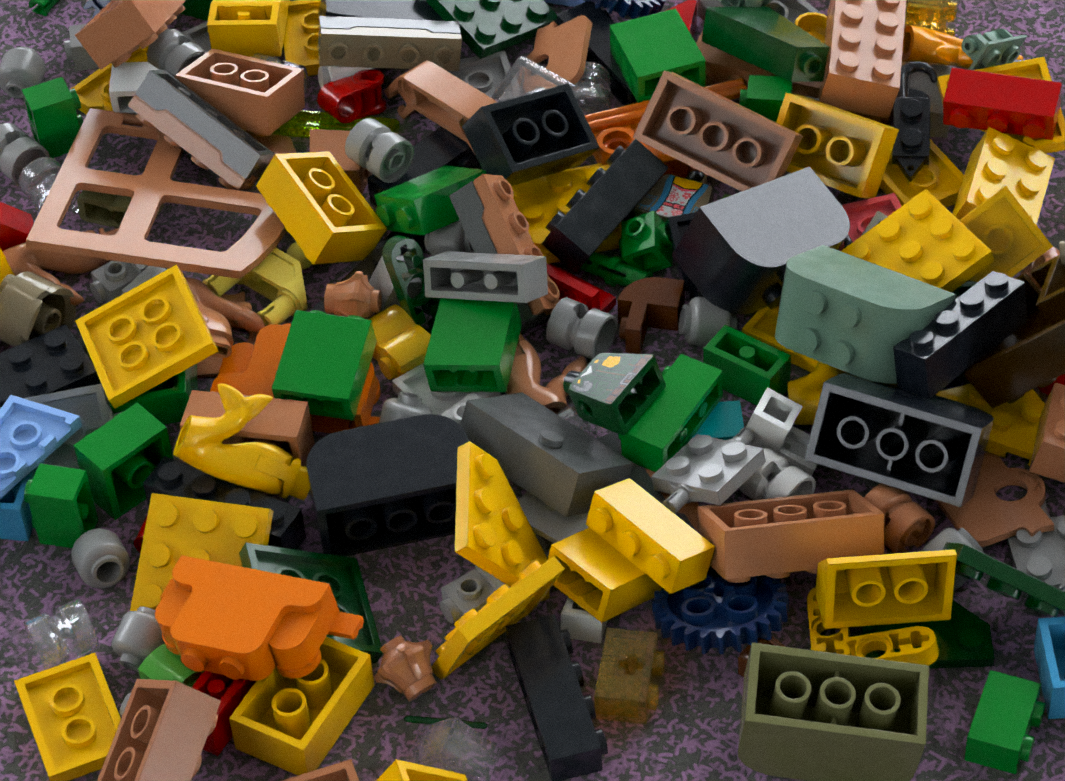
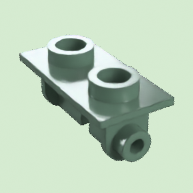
[961,29,1027,70]

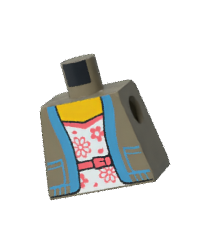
[634,170,713,222]

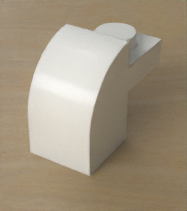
[745,387,818,476]

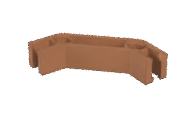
[384,60,497,156]

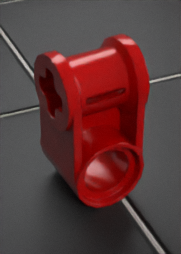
[317,69,386,124]

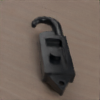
[892,61,937,182]

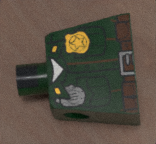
[563,353,666,435]

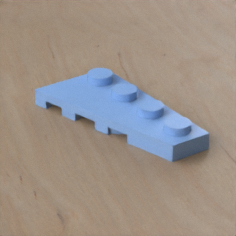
[0,395,82,499]

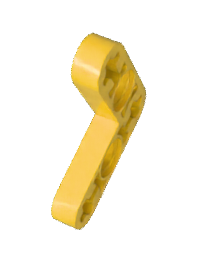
[807,587,939,666]

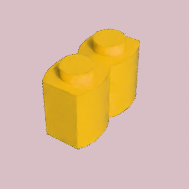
[367,304,431,380]

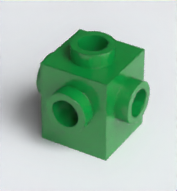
[619,210,673,273]

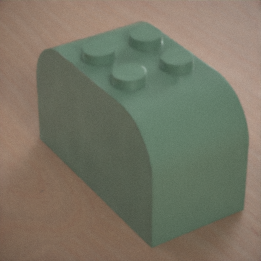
[775,245,956,384]

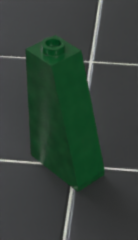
[702,7,829,82]

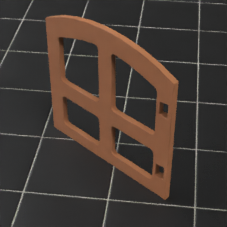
[26,108,297,279]

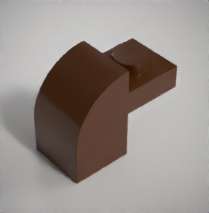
[617,277,685,354]

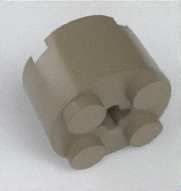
[0,271,76,347]

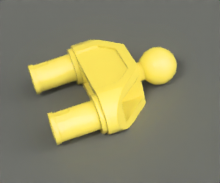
[202,242,312,326]

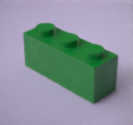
[618,354,723,472]

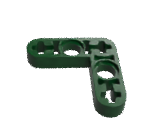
[382,236,440,335]

